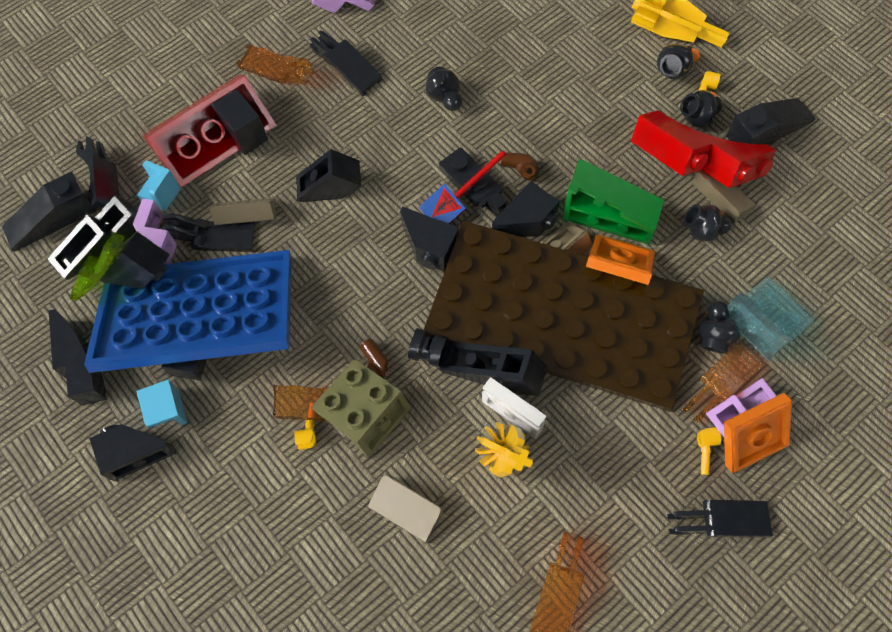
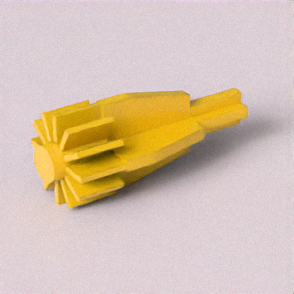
[631,0,729,48]
[475,422,533,477]

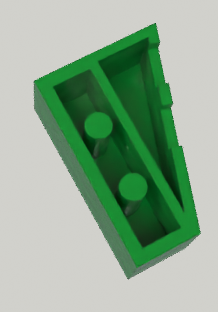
[562,158,664,245]

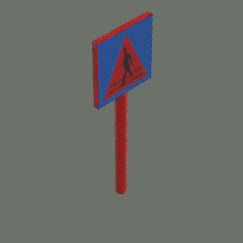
[419,151,506,224]

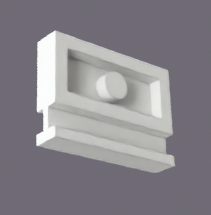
[482,377,546,439]

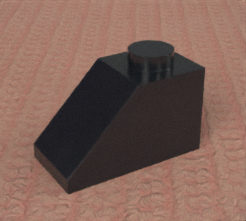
[296,149,361,202]
[492,181,560,237]
[400,207,459,272]
[98,231,170,289]
[89,424,176,481]

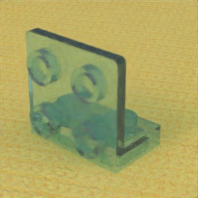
[727,277,814,361]

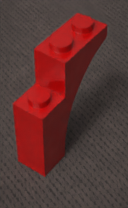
[631,110,776,188]

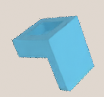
[137,160,181,212]
[136,380,188,428]

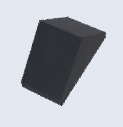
[211,89,268,155]

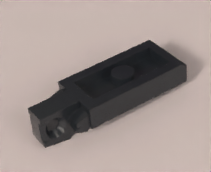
[439,147,507,216]

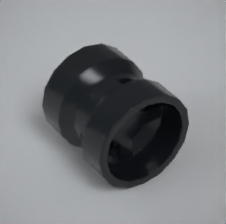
[408,328,449,367]

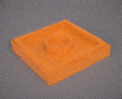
[586,234,655,285]
[724,393,792,473]

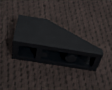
[726,98,815,145]
[2,171,97,252]
[439,342,548,396]

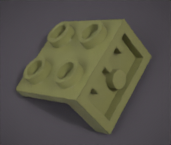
[312,360,411,458]

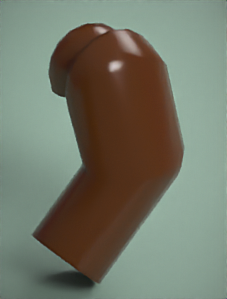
[501,152,539,181]
[360,339,388,379]

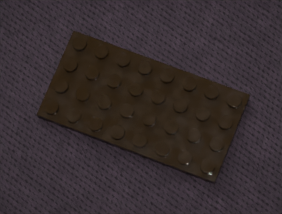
[424,220,704,412]

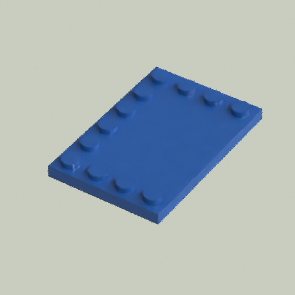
[84,250,292,373]

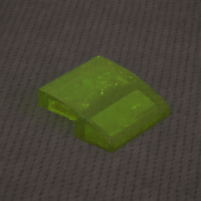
[69,232,125,301]

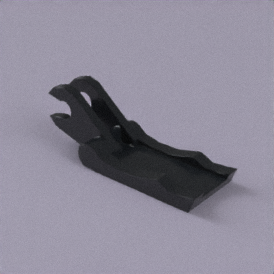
[309,31,382,96]
[76,136,119,208]
[161,213,255,252]
[667,500,773,537]

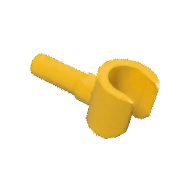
[699,71,721,91]
[294,403,316,450]
[697,427,721,475]

